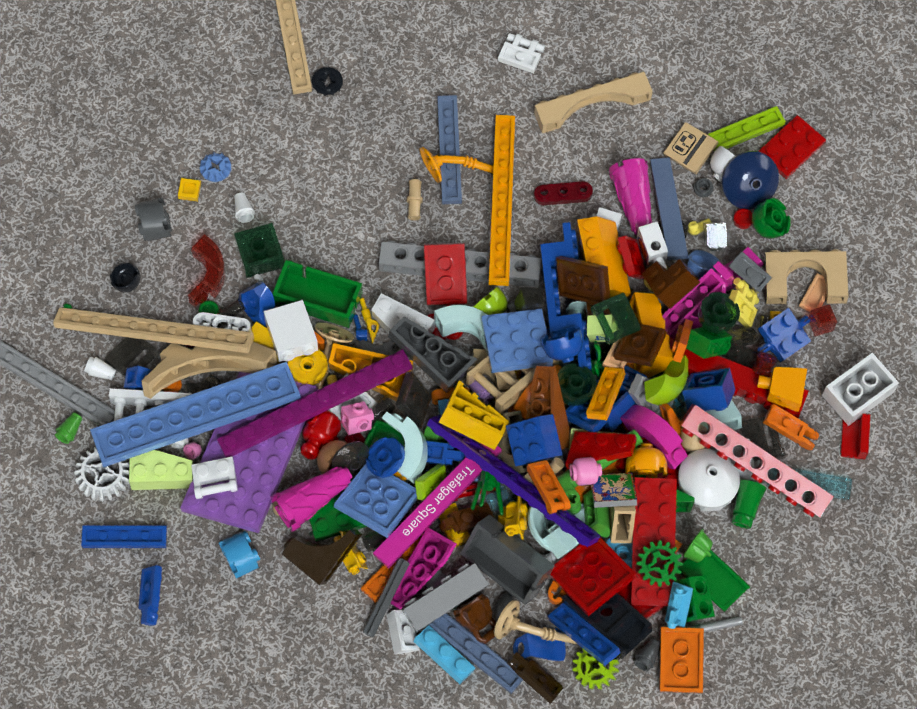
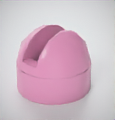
[183,442,202,460]

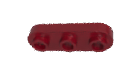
[534,181,593,206]

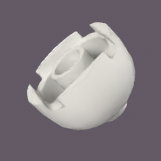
[710,146,735,182]

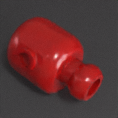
[300,410,342,460]

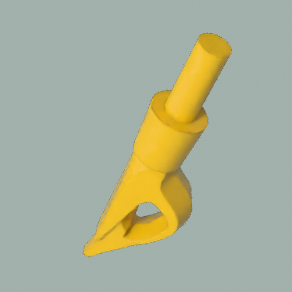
[360,298,379,343]

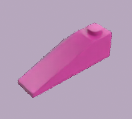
[390,527,457,610]

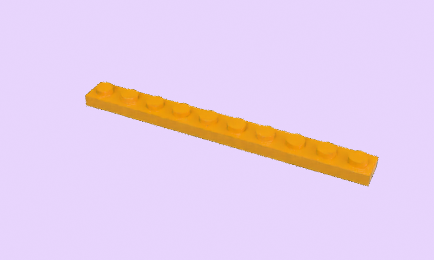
[489,115,515,286]

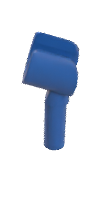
[353,315,367,341]

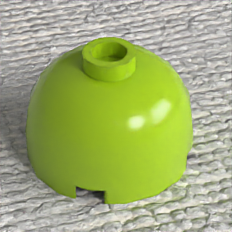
[473,286,508,315]

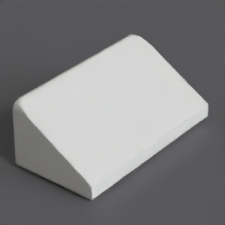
[387,610,420,655]

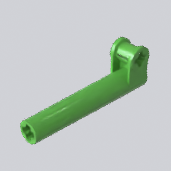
[555,429,643,515]

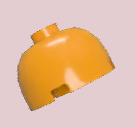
[625,444,667,478]

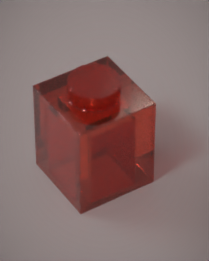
[808,304,837,337]

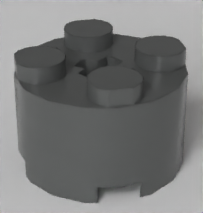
[135,198,172,242]

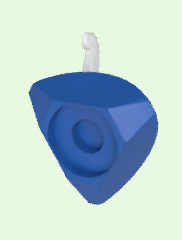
[239,274,275,327]

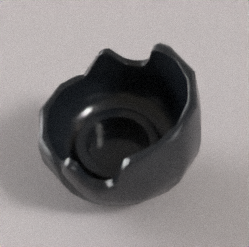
[110,263,141,293]

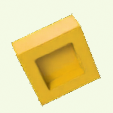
[178,178,201,202]

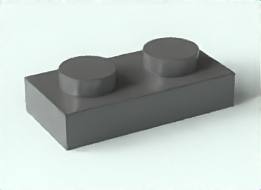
[728,251,772,293]

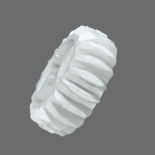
[74,447,129,502]

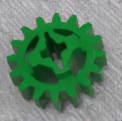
[636,540,683,587]

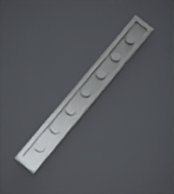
[0,340,125,426]

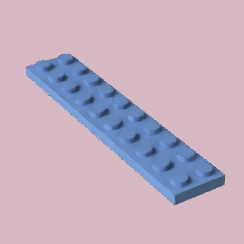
[90,362,301,467]

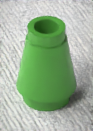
[55,413,82,444]

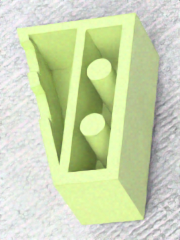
[129,450,193,490]

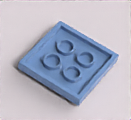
[481,309,553,373]
[334,464,417,538]

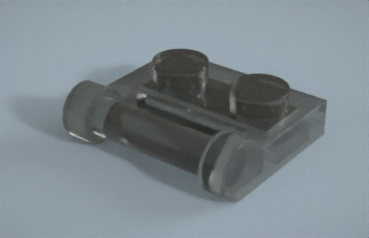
[105,337,160,378]
[741,417,786,461]

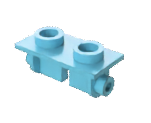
[665,582,693,629]

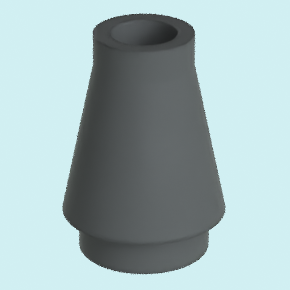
[634,639,660,671]

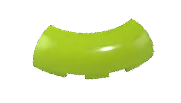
[644,355,688,405]

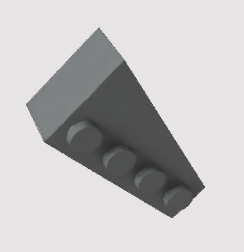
[388,317,477,393]

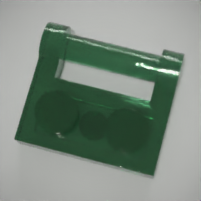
[590,292,641,345]

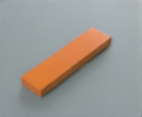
[361,534,423,603]

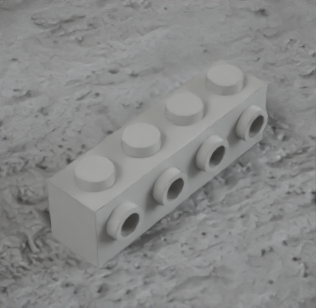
[402,563,489,633]

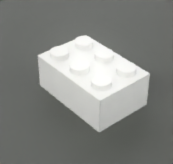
[822,353,899,426]

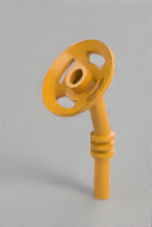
[420,147,493,183]

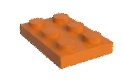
[659,627,704,694]

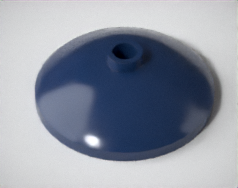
[721,151,779,209]

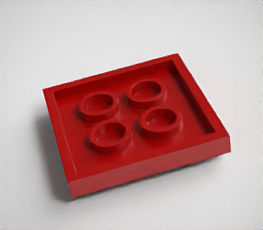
[549,537,637,616]

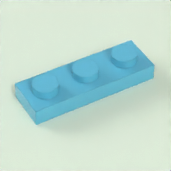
[413,625,475,684]

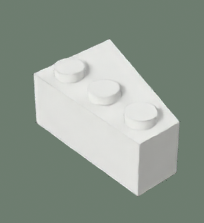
[371,293,435,334]

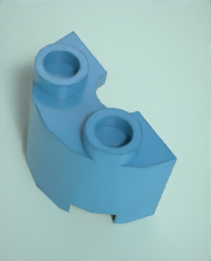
[218,531,260,579]

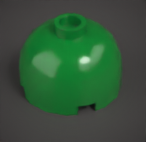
[752,198,791,239]

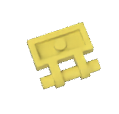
[725,278,759,328]

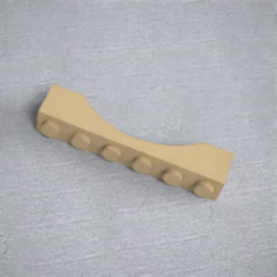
[534,72,653,134]

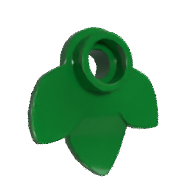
[591,341,605,377]

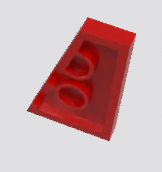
[565,431,637,469]

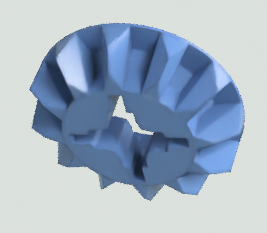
[200,152,231,182]

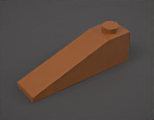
[525,366,569,449]

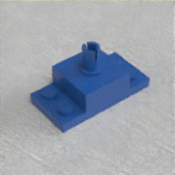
[566,365,647,432]

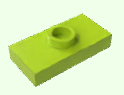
[415,464,447,500]

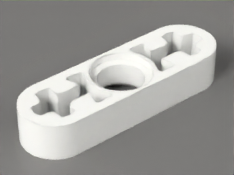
[193,312,252,332]

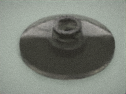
[331,441,369,475]

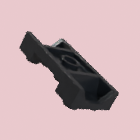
[562,593,653,659]

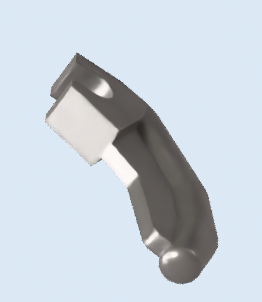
[354,340,401,356]

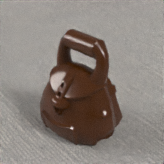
[454,593,496,644]

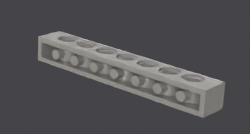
[379,241,541,288]

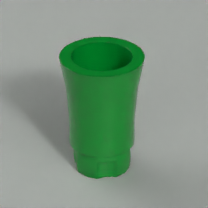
[732,480,767,529]

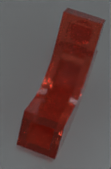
[188,234,225,308]

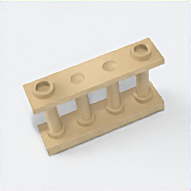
[466,356,559,414]

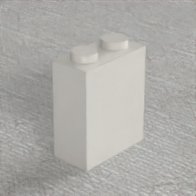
[264,300,318,362]

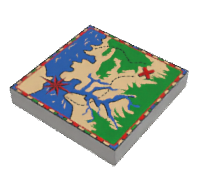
[591,473,637,508]

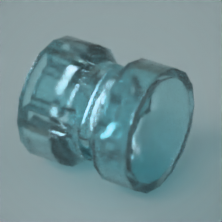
[485,486,511,513]

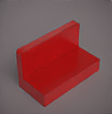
[841,414,871,460]

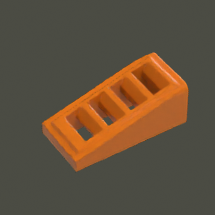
[659,404,682,436]

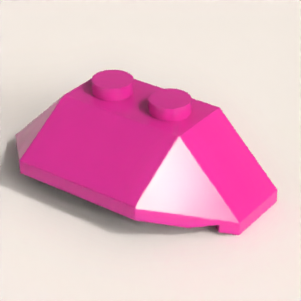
[662,268,726,339]

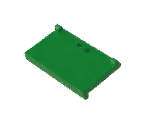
[678,549,750,612]

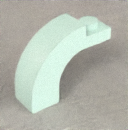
[434,305,488,354]
[382,412,428,484]

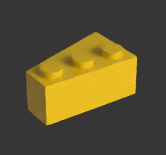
[438,380,509,450]

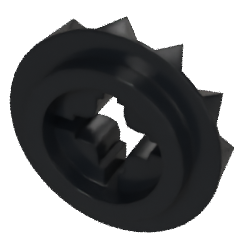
[312,67,343,96]

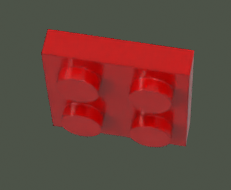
[617,236,646,280]

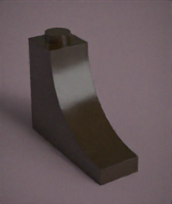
[282,529,362,585]

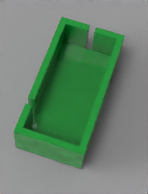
[272,260,363,328]

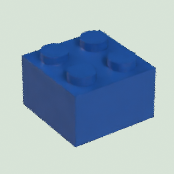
[682,368,736,411]
[506,414,563,467]

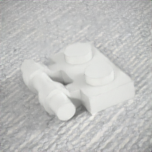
[498,33,545,74]

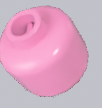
[570,457,602,486]

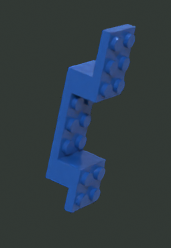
[540,222,593,384]

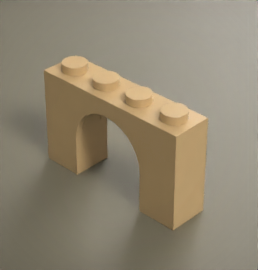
[764,249,848,304]

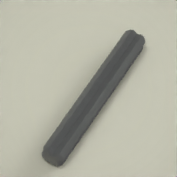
[363,558,409,637]

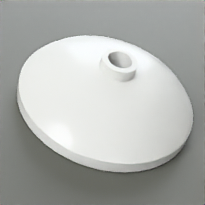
[678,449,740,508]

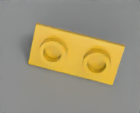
[505,496,528,539]
[333,531,368,575]

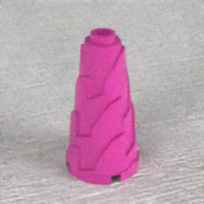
[609,158,652,235]
[270,466,352,532]

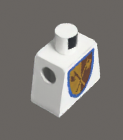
[637,222,668,269]

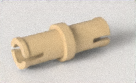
[407,179,423,220]

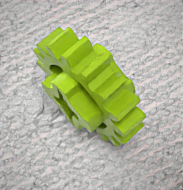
[573,648,620,690]

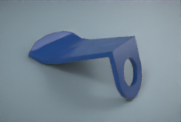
[513,628,566,661]

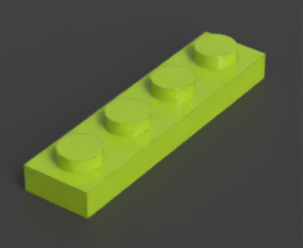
[707,106,786,152]

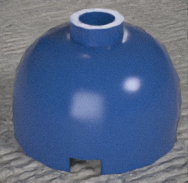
[541,327,583,363]

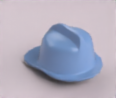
[687,250,721,280]

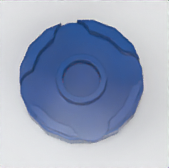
[366,437,405,478]

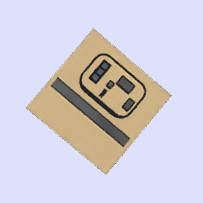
[663,122,719,174]

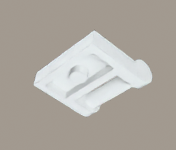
[191,457,238,499]

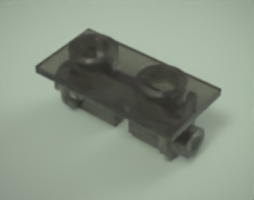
[722,340,766,371]

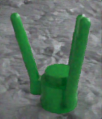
[471,470,504,516]

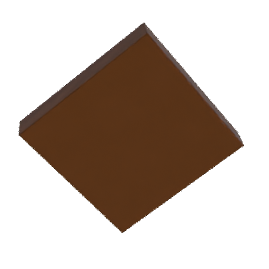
[613,322,667,367]

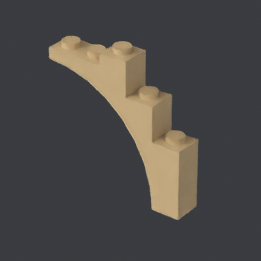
[142,342,277,399]

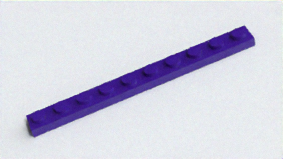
[427,414,601,547]

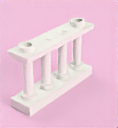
[109,388,192,449]

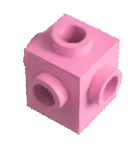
[341,401,374,435]

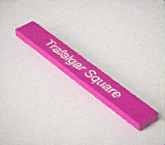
[373,443,502,569]

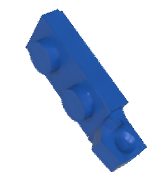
[426,441,465,465]
[138,565,162,626]

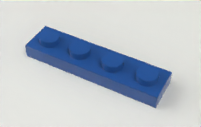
[81,526,167,548]
[548,603,620,666]

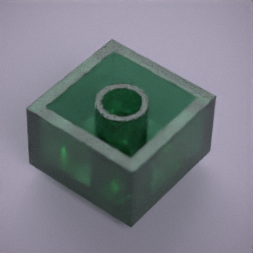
[234,223,284,278]

